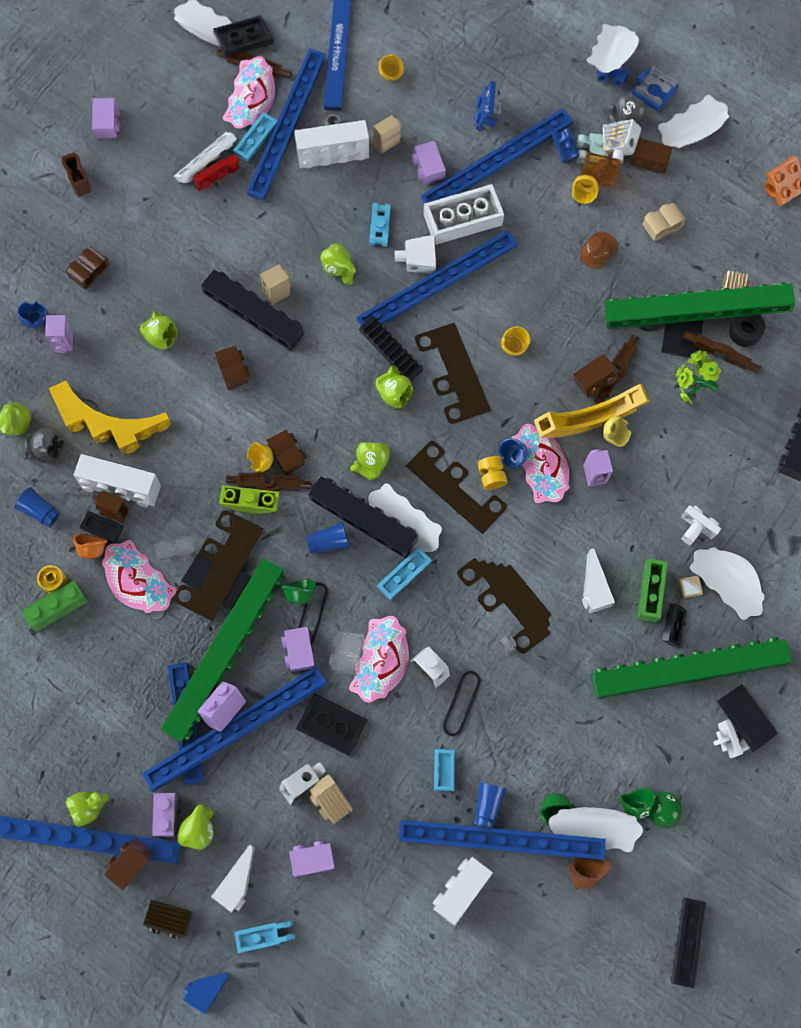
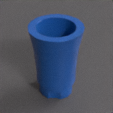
[14,487,60,528]
[306,522,350,554]
[474,782,507,828]

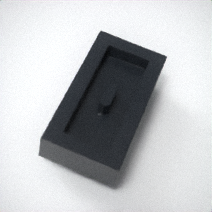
[79,511,124,544]
[662,603,687,647]

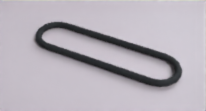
[298,582,328,645]
[442,671,481,736]

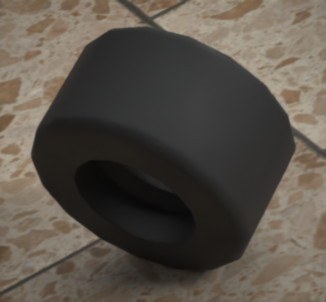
[729,315,765,347]

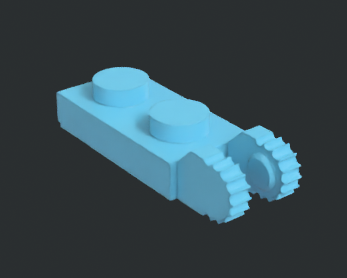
[234,921,296,953]

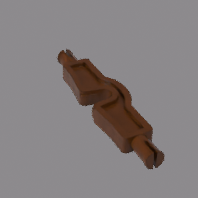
[217,49,292,78]
[683,331,761,373]
[594,335,639,405]
[226,472,312,492]

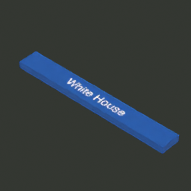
[324,0,351,111]

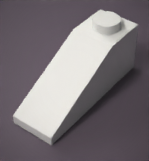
[582,548,615,614]
[211,845,255,912]

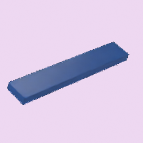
[168,662,205,785]

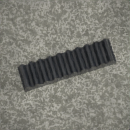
[359,316,423,382]
[671,898,706,988]

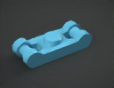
[369,203,391,247]

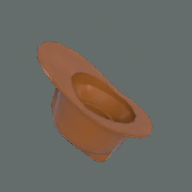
[580,232,617,268]
[568,855,611,890]

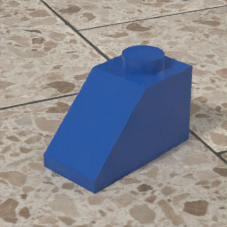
[183,972,230,1014]

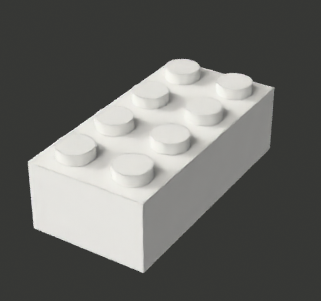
[294,120,369,168]
[423,184,504,245]
[73,454,161,507]

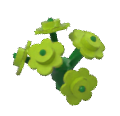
[676,351,721,405]

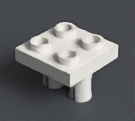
[681,505,722,546]

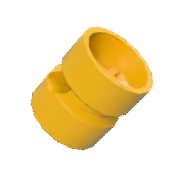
[477,456,508,490]
[37,565,69,594]

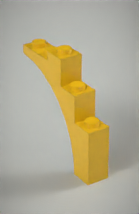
[49,381,171,455]

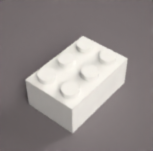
[433,857,493,925]

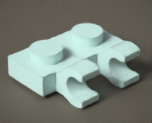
[577,133,608,169]

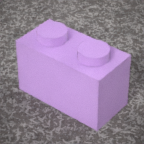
[92,98,120,139]
[412,141,446,185]
[45,315,73,353]
[583,449,613,487]
[281,627,315,673]
[197,681,246,732]
[152,793,178,837]
[289,840,335,877]

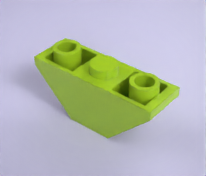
[219,485,280,515]

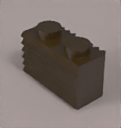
[143,900,193,940]

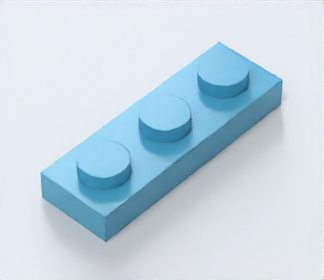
[233,112,278,162]
[377,547,432,601]

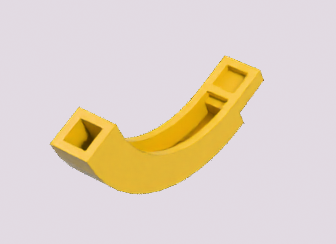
[534,384,650,438]

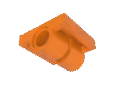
[765,156,801,206]

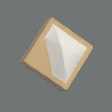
[678,575,703,599]

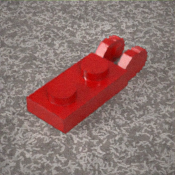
[194,155,240,191]

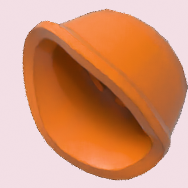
[73,534,108,559]

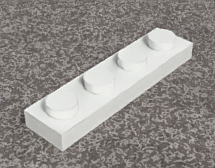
[174,132,236,183]

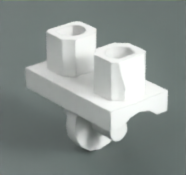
[713,719,750,758]

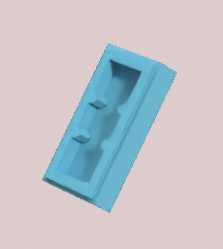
[434,749,455,791]

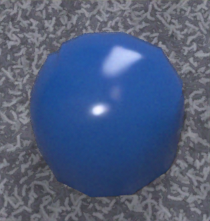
[17,301,49,328]
[498,438,528,468]

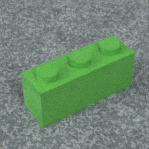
[637,558,668,623]
[21,580,88,632]

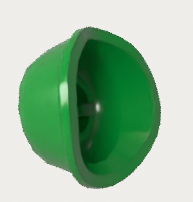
[281,579,316,605]
[619,788,655,819]
[648,792,682,828]
[540,793,575,826]

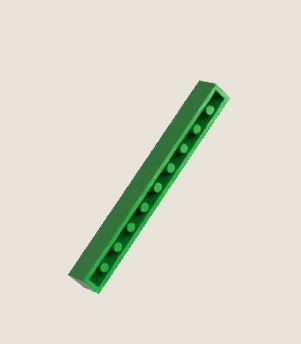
[605,282,795,329]
[160,558,285,744]
[591,637,792,699]

